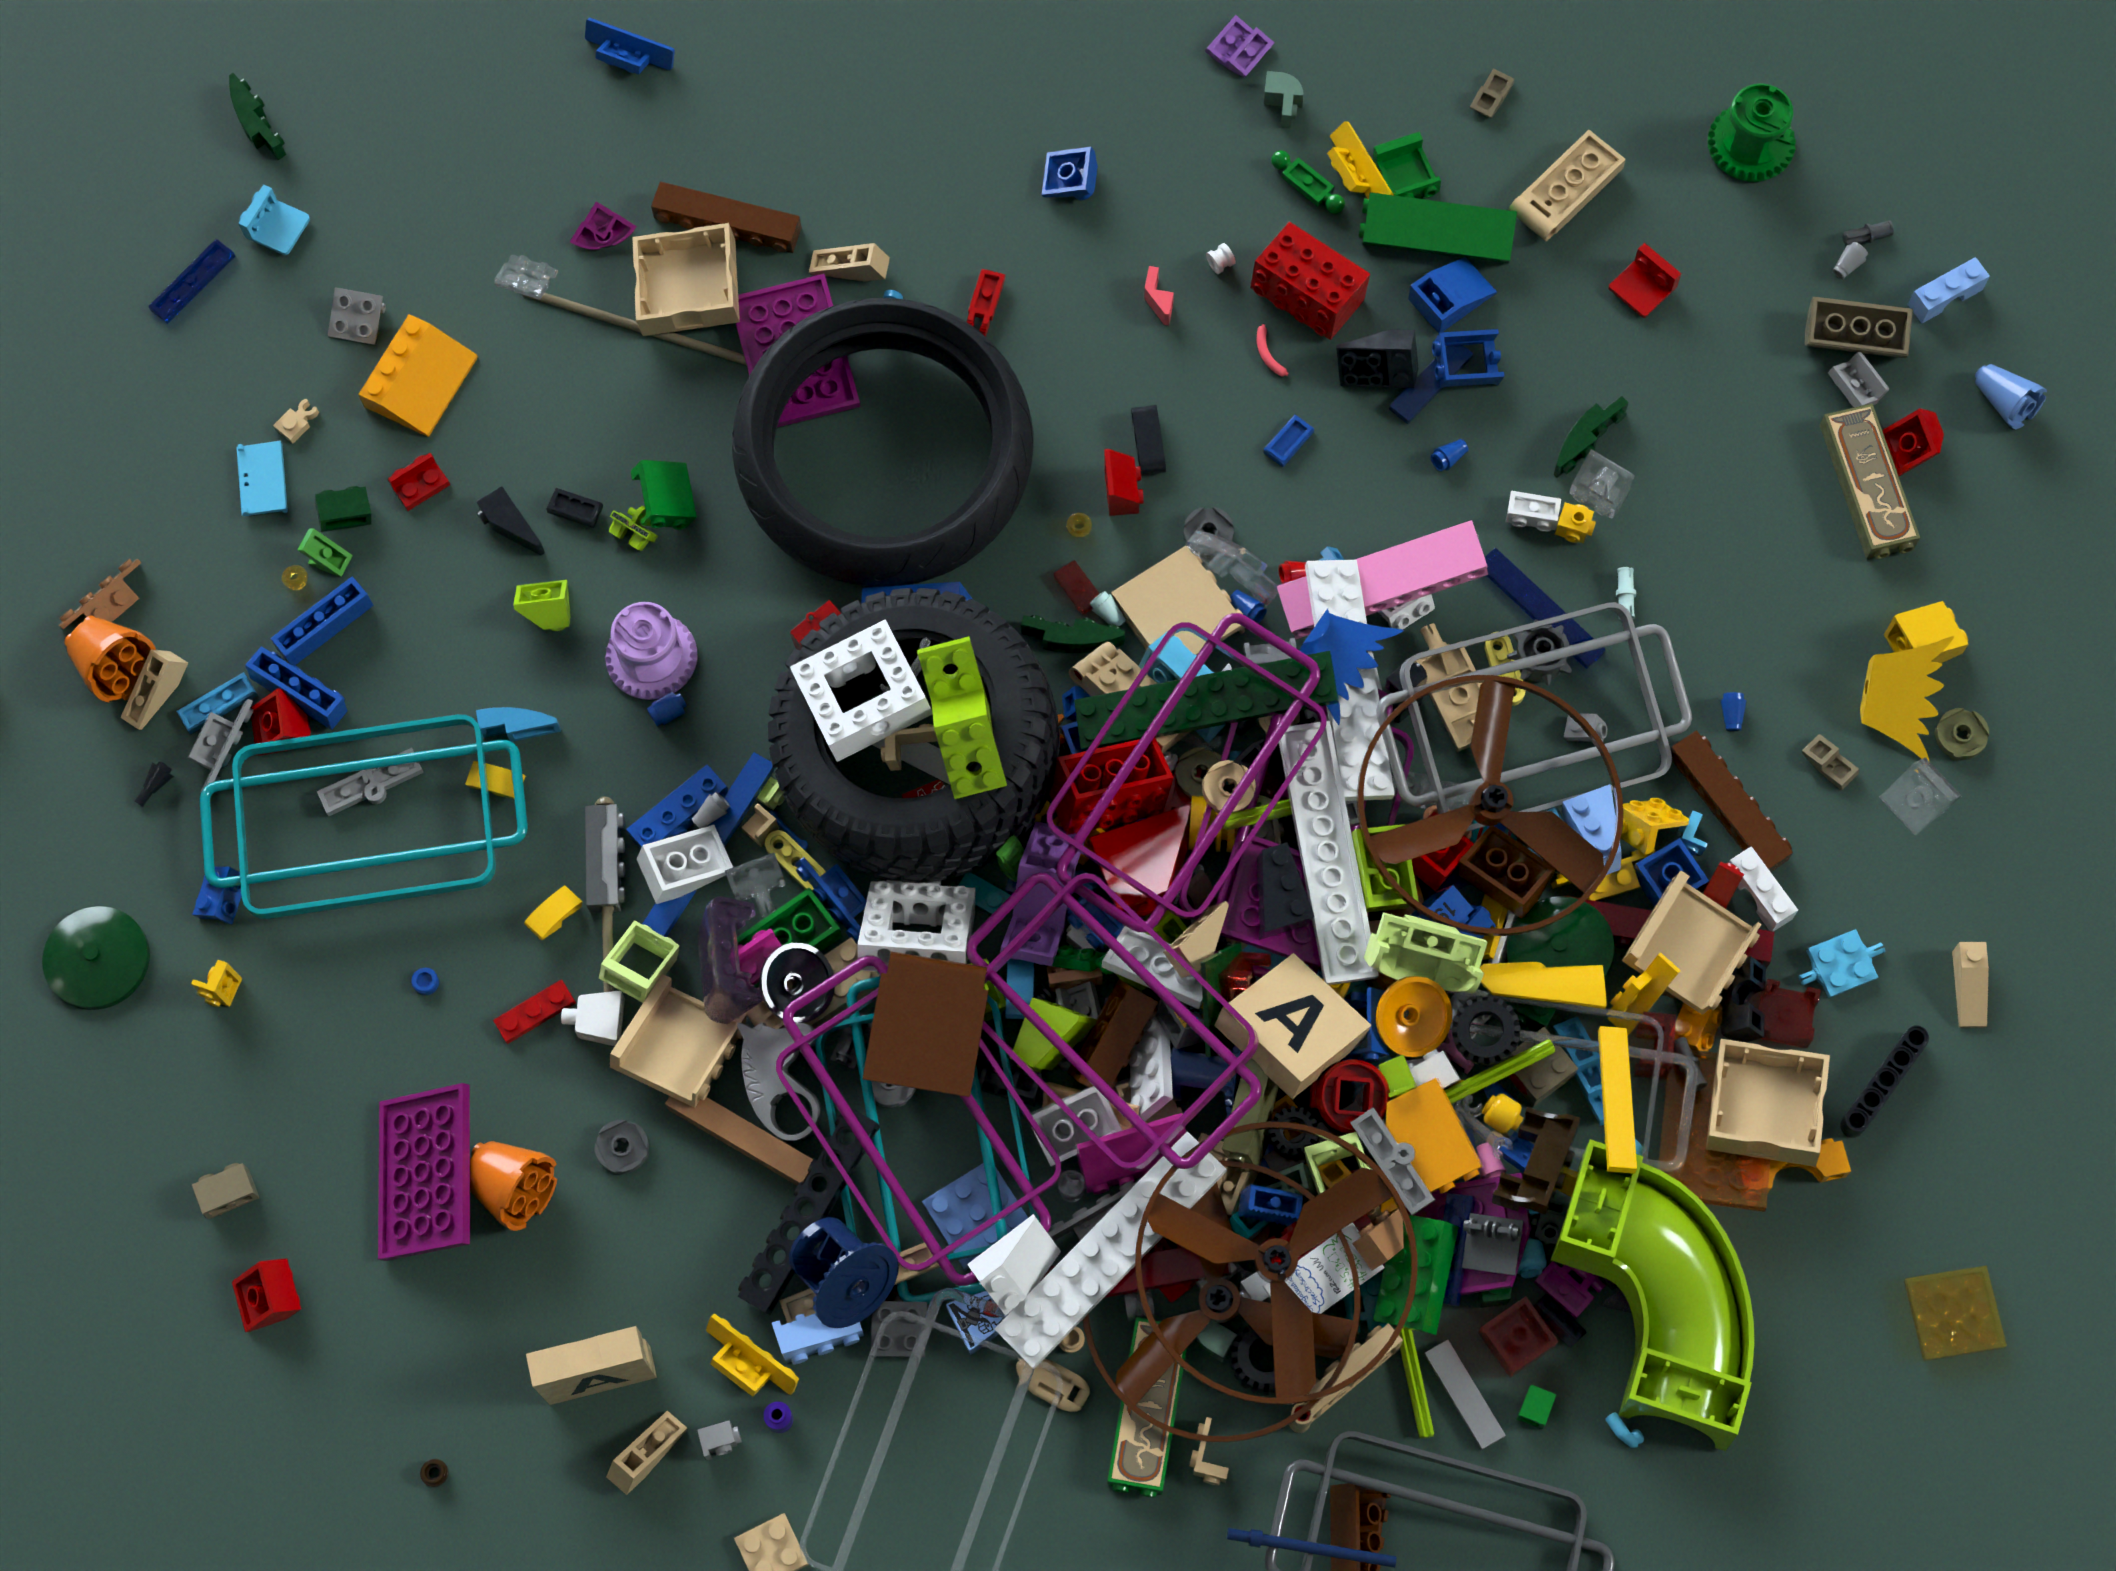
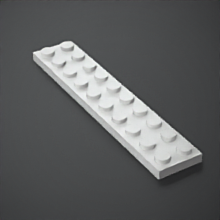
[1305,560,1395,801]
[1279,721,1379,985]
[995,1131,1227,1369]

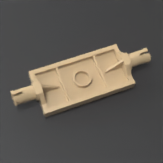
[1414,623,1482,752]

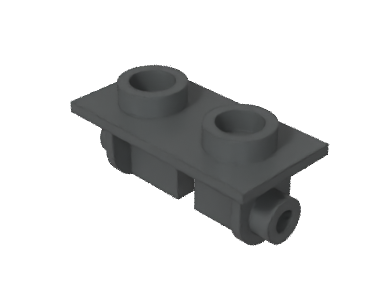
[830,1012,873,1070]

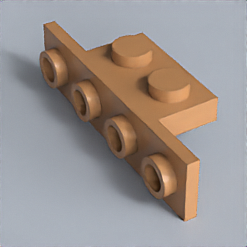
[58,558,141,629]

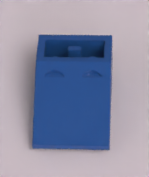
[1408,257,1497,333]

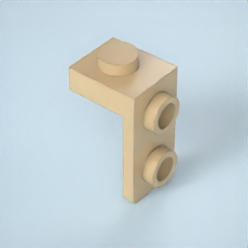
[881,724,938,771]
[1189,1417,1229,1486]

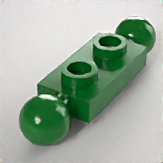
[1271,150,1345,214]
[1052,945,1114,974]

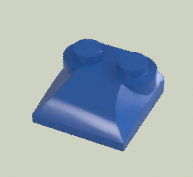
[1042,147,1098,200]

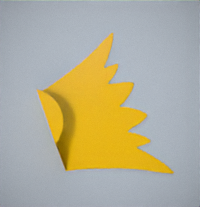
[1860,636,1955,764]

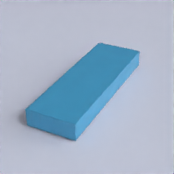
[176,672,258,734]

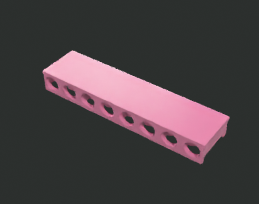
[1277,520,1489,639]

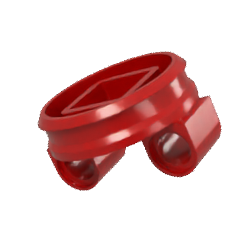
[1309,1059,1390,1133]

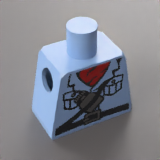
[946,1291,1005,1355]

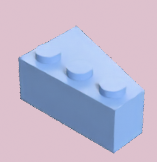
[1562,784,1621,875]
[772,1313,864,1365]

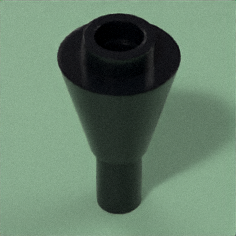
[135,761,174,807]

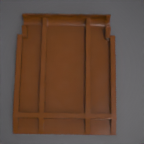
[862,952,989,1097]

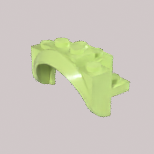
[1364,912,1488,994]

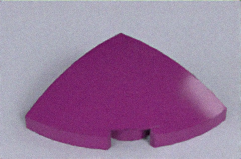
[570,201,637,250]

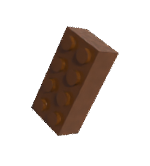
[1067,979,1158,1089]

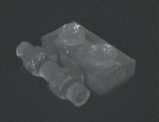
[495,255,558,300]

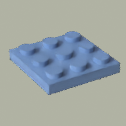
[922,1163,1028,1271]

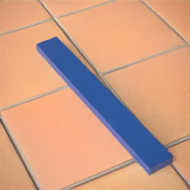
[642,752,776,937]

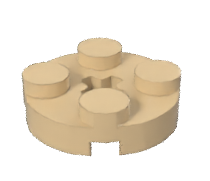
[1202,760,1256,813]

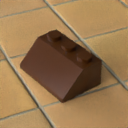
[1459,826,1555,919]

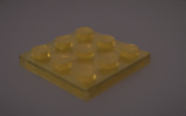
[1904,1265,2007,1361]

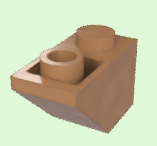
[1352,1209,1404,1270]

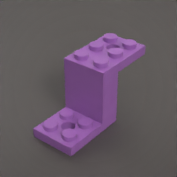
[1000,821,1086,966]

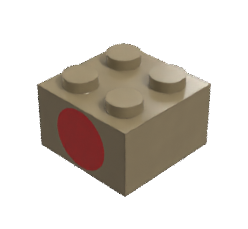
[1501,1027,1578,1107]

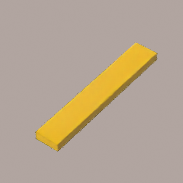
[1598,1026,1637,1174]

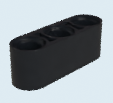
[1131,405,1166,475]

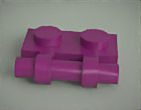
[1534,1261,1606,1319]

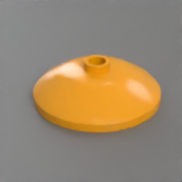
[1376,976,1452,1057]

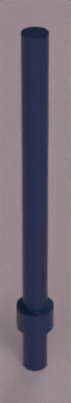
[1226,1528,1397,1568]

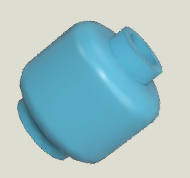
[1517,1236,1547,1278]

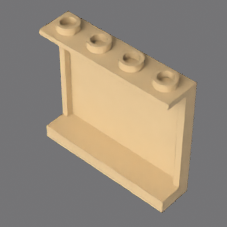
[1111,545,1245,655]
[1622,871,1761,1015]
[610,974,748,1108]

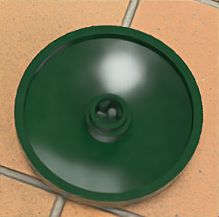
[1507,896,1615,980]
[42,906,150,1010]

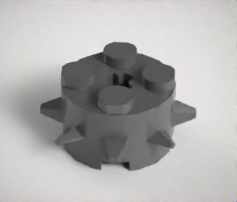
[1507,620,1572,686]

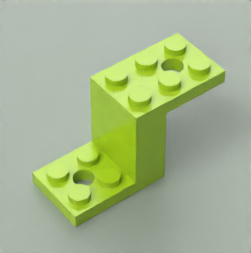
[917,637,1007,799]

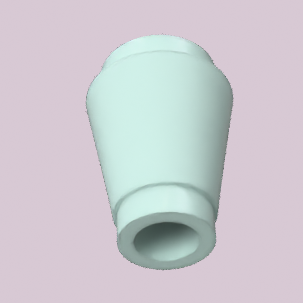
[1090,591,1126,627]

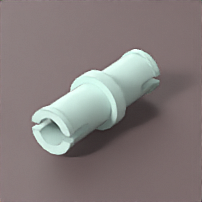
[1616,567,1636,620]

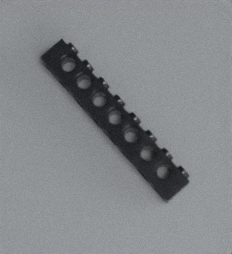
[737,1108,880,1315]

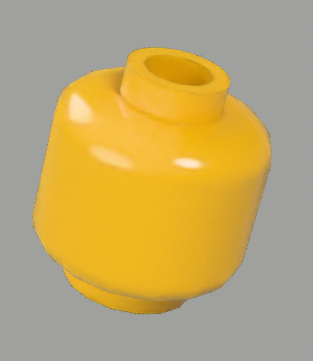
[1481,1093,1524,1134]

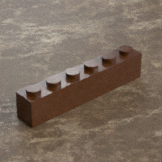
[651,181,802,253]
[1671,730,1793,872]

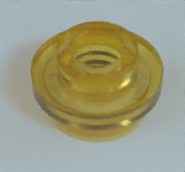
[1067,513,1092,537]
[282,565,308,590]

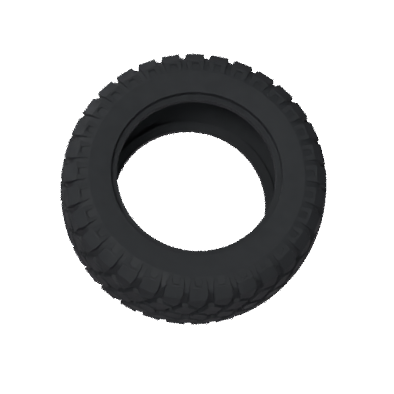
[768,588,1060,883]

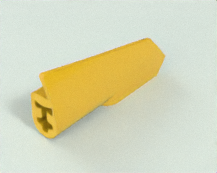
[1480,962,1607,1009]

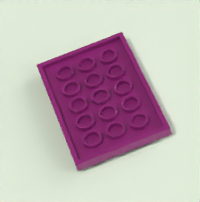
[736,274,861,428]
[378,1083,470,1261]

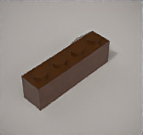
[1330,1483,1391,1571]

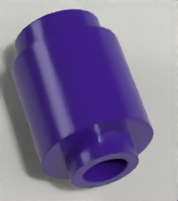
[764,1402,794,1433]

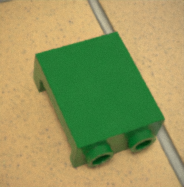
[1373,131,1441,199]
[631,460,697,530]

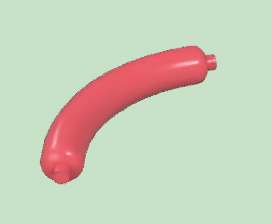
[1256,324,1289,377]

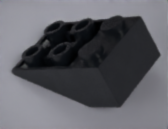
[1336,329,1419,388]

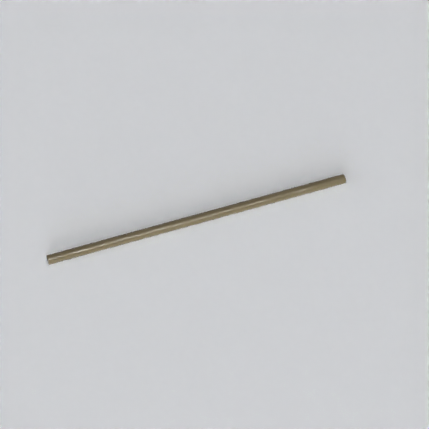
[522,287,747,366]

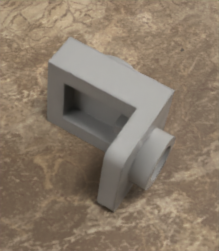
[1564,714,1607,744]

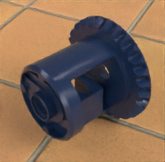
[1170,1044,1242,1117]
[789,1217,899,1328]

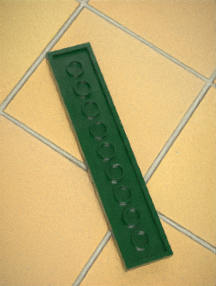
[1074,651,1339,751]

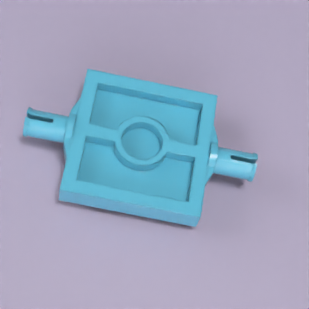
[1798,929,1885,998]

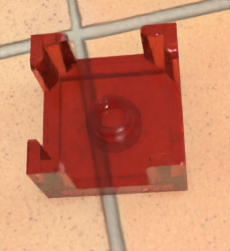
[1218,951,1271,1007]
[1759,979,1821,1048]
[1634,1011,1676,1080]

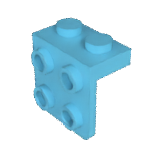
[238,184,310,255]

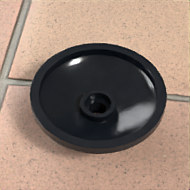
[759,943,835,1023]

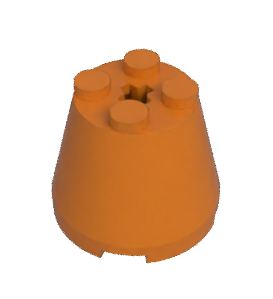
[64,616,156,703]
[470,1141,558,1231]

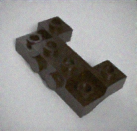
[1492,1107,1581,1215]

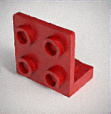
[1608,243,1682,318]

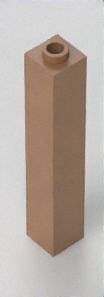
[665,1096,813,1186]

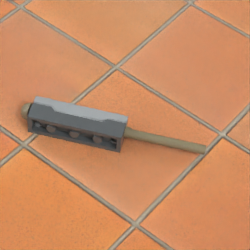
[585,796,626,992]

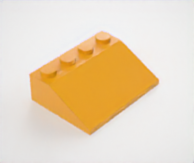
[358,314,478,437]

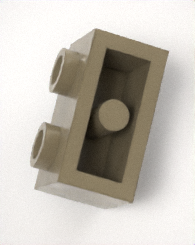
[192,1163,259,1219]

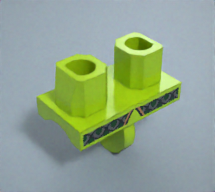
[609,506,658,551]

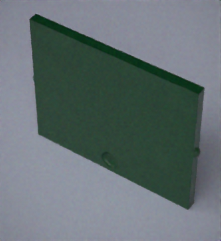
[1201,942,1244,1057]

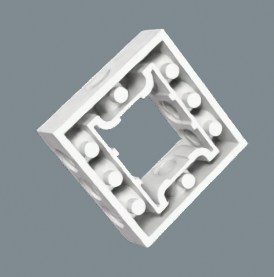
[790,620,933,762]
[858,881,975,971]

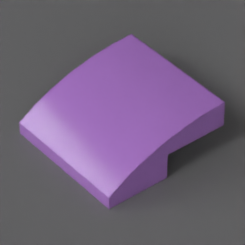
[1205,15,1275,78]

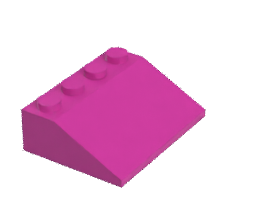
[1077,1113,1186,1195]

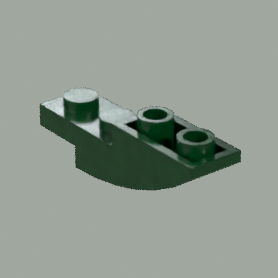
[229,73,286,160]
[1554,396,1629,478]
[1021,615,1125,653]

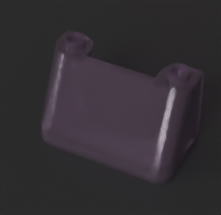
[697,896,764,1024]

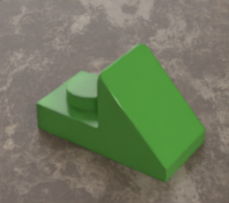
[298,528,353,577]

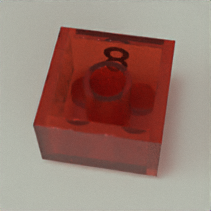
[1478,1296,1559,1378]

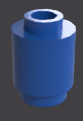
[647,691,687,726]

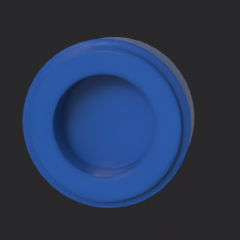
[411,968,439,995]

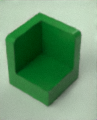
[1516,1385,1557,1430]

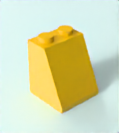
[1884,601,1968,663]

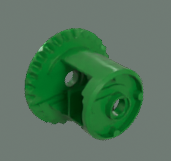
[1707,83,1796,182]

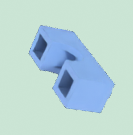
[1908,257,1990,323]

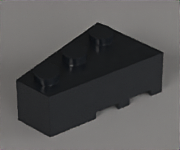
[1257,842,1315,940]

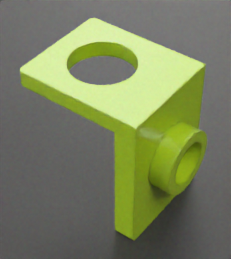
[1379,1055,1417,1099]

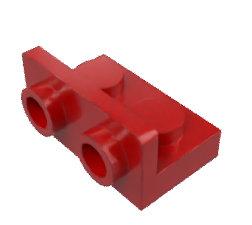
[388,453,450,511]

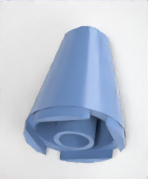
[1975,364,2047,430]

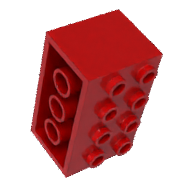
[1250,221,1370,340]
[1048,737,1174,835]

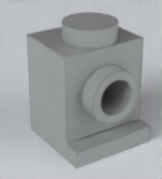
[697,1420,742,1461]

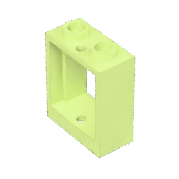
[599,920,680,1003]
[1304,1132,1370,1195]

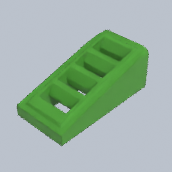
[996,835,1025,882]

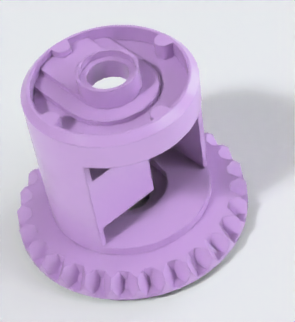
[605,602,697,700]

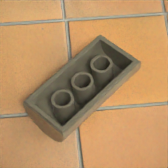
[1805,297,1913,359]

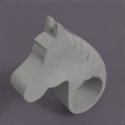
[737,1023,823,1141]

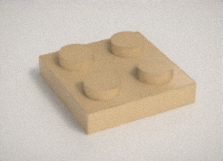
[734,1513,809,1571]

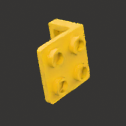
[1621,798,1689,854]

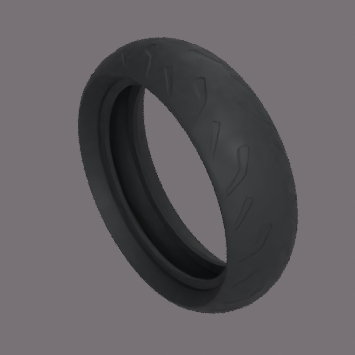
[732,298,1033,587]

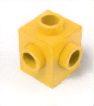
[1555,502,1596,544]

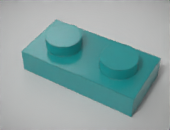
[958,872,1010,916]

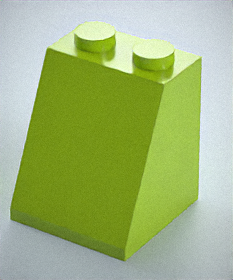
[1010,997,1097,1073]

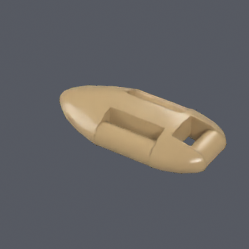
[1016,1359,1090,1412]

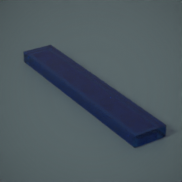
[1485,547,1606,669]

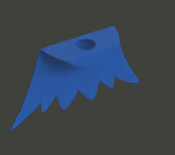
[1299,608,1404,725]

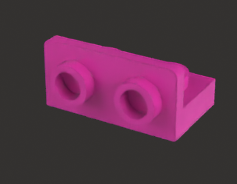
[727,928,782,990]

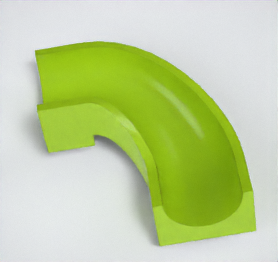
[1551,1139,1754,1451]

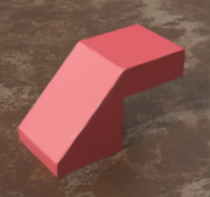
[1144,266,1174,326]

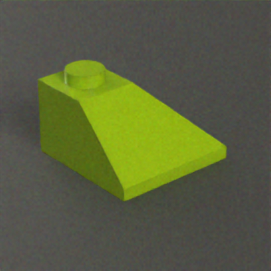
[513,580,571,631]

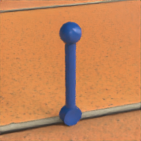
[769,811,808,851]

